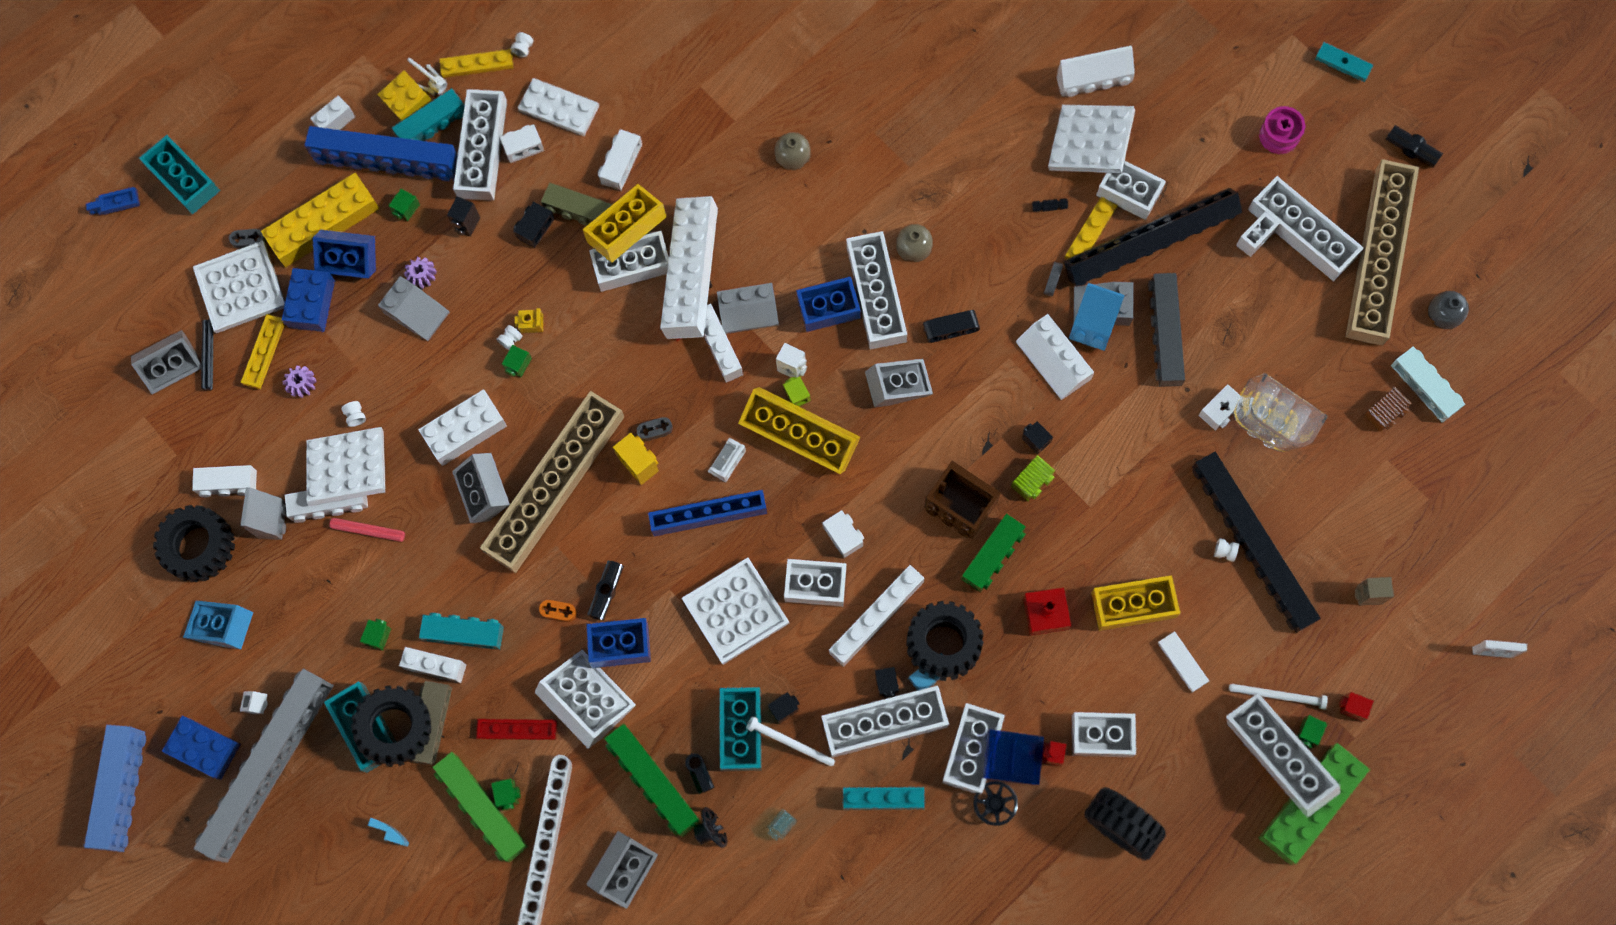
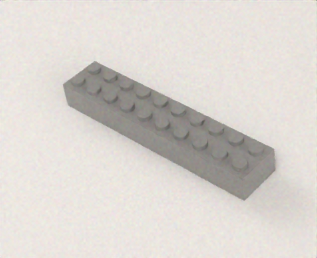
[194,669,334,863]

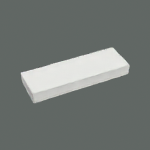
[1158,631,1209,692]

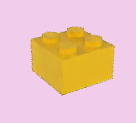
[377,70,432,121]
[613,433,659,485]

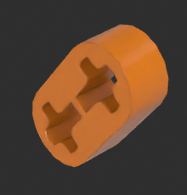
[539,600,577,622]

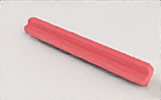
[329,518,405,542]

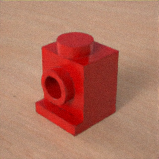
[1041,741,1067,767]

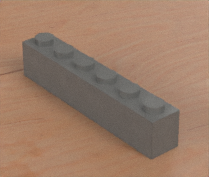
[1148,273,1185,387]

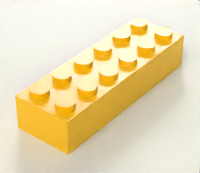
[261,172,380,268]
[738,387,861,474]

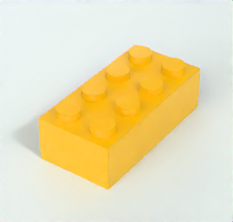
[583,184,666,263]
[1091,575,1180,631]

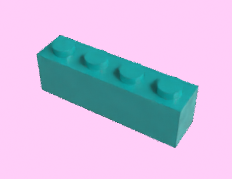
[392,88,465,141]
[419,613,504,650]
[843,787,925,810]

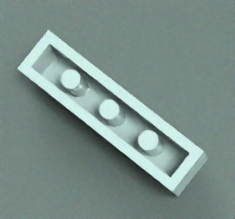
[1391,346,1465,423]

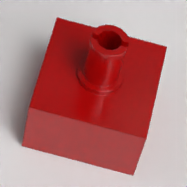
[1023,587,1071,636]

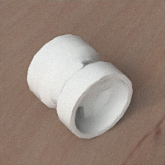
[510,32,534,58]
[496,325,523,350]
[341,401,366,427]
[1214,538,1239,562]

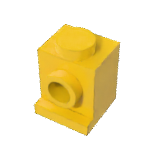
[515,308,543,333]

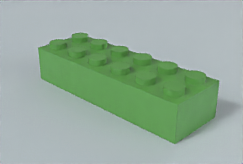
[1258,743,1370,865]

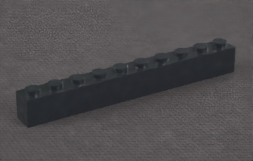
[1063,188,1243,286]
[1192,451,1321,633]

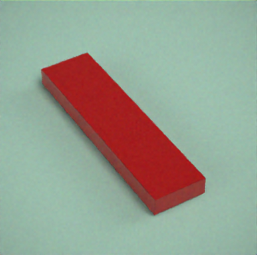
[476,719,557,740]

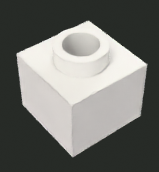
[240,691,267,714]

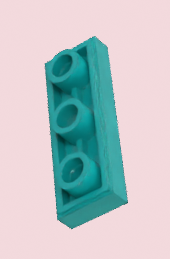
[1315,42,1373,82]

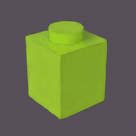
[783,376,811,406]

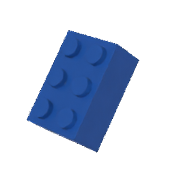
[313,230,376,279]
[282,268,335,332]
[796,277,861,332]
[587,618,651,668]
[162,715,241,780]

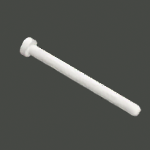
[1229,684,1327,710]
[746,716,835,766]

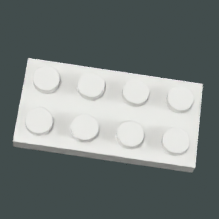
[518,78,599,136]

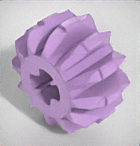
[404,256,437,289]
[282,365,316,398]

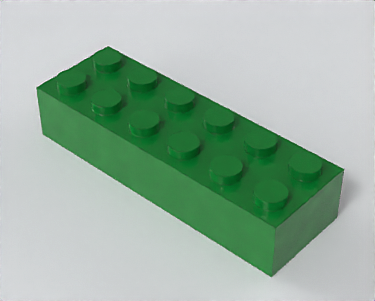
[604,723,701,837]

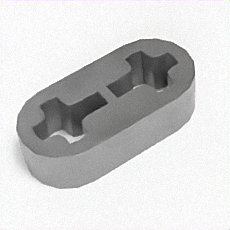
[229,229,266,249]
[1044,262,1063,297]
[637,417,673,441]

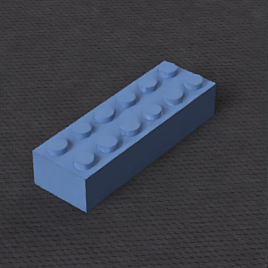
[84,725,146,852]

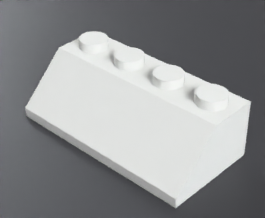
[1057,46,1135,97]
[1016,314,1094,400]

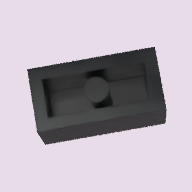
[447,196,481,236]
[513,201,555,248]

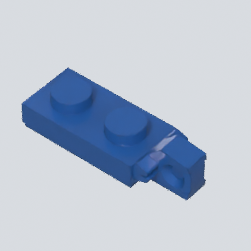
[86,187,140,215]

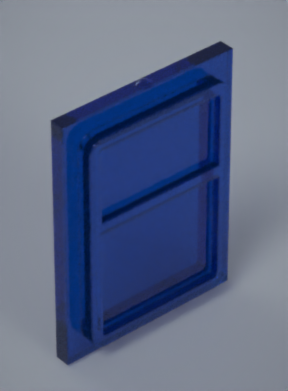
[983,729,1044,785]

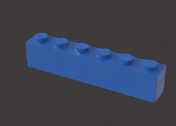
[648,490,767,537]

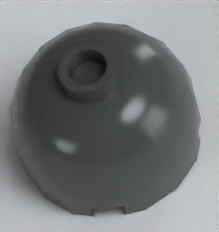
[1428,291,1469,329]

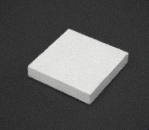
[1473,640,1527,658]

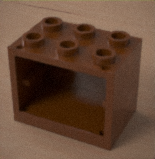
[924,461,1001,539]

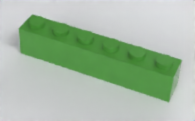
[433,752,528,863]

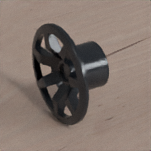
[973,781,1018,826]
[693,807,727,848]

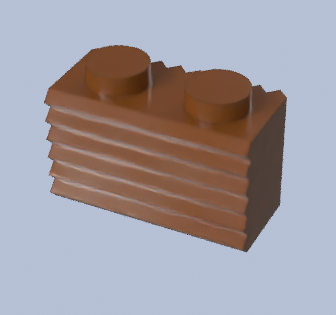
[1364,387,1412,432]

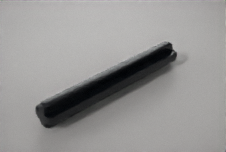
[201,319,213,391]

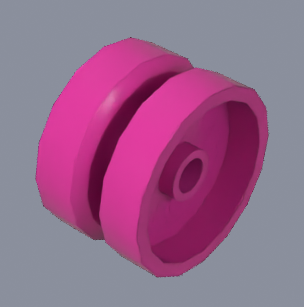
[1259,106,1306,154]

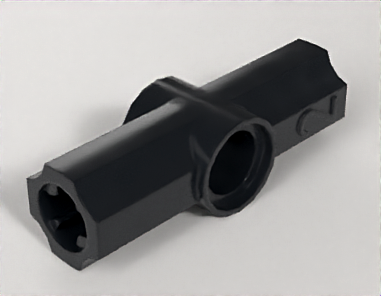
[1386,125,1443,168]
[587,560,624,621]

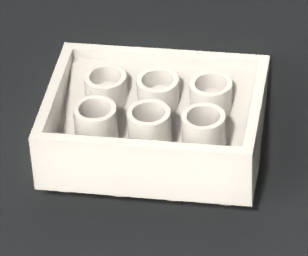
[535,650,636,749]

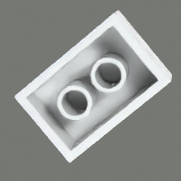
[1096,161,1166,220]
[784,559,846,607]
[1072,712,1136,757]

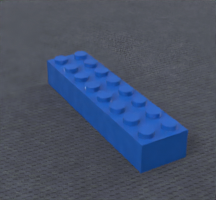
[305,126,458,181]

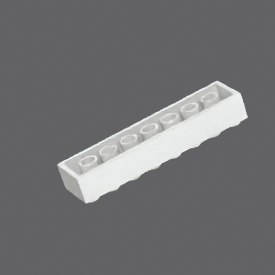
[660,196,718,339]

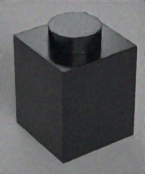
[1022,421,1053,455]
[875,667,899,699]
[768,692,800,724]

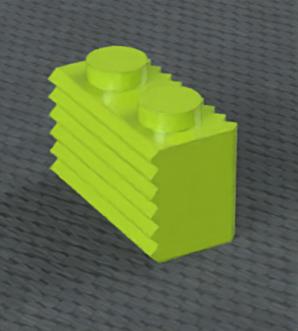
[1011,455,1055,501]

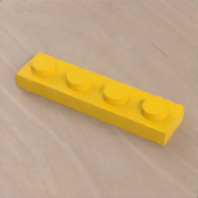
[440,49,514,78]
[1065,196,1117,259]
[241,314,285,390]

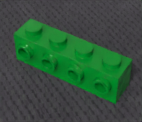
[961,513,1026,593]

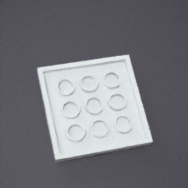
[1048,105,1135,173]
[193,241,285,334]
[306,427,385,506]
[682,558,790,665]

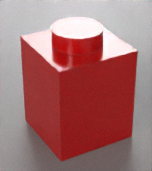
[1339,692,1374,722]

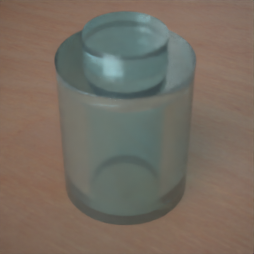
[767,808,798,841]

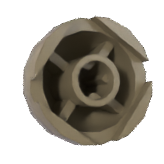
[774,132,811,170]
[896,224,933,262]

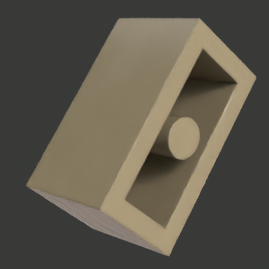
[1355,577,1394,606]

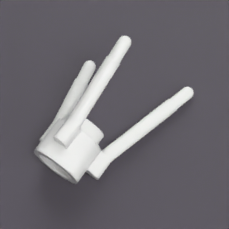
[407,58,447,95]

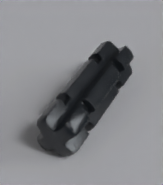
[1032,198,1068,212]

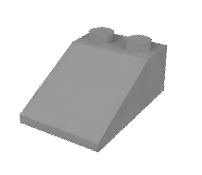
[378,276,450,341]
[1073,282,1133,326]
[865,359,933,407]
[241,487,287,540]

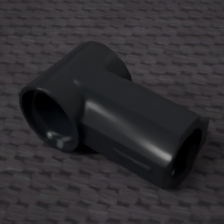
[685,753,715,795]

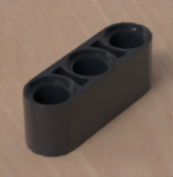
[923,310,980,343]

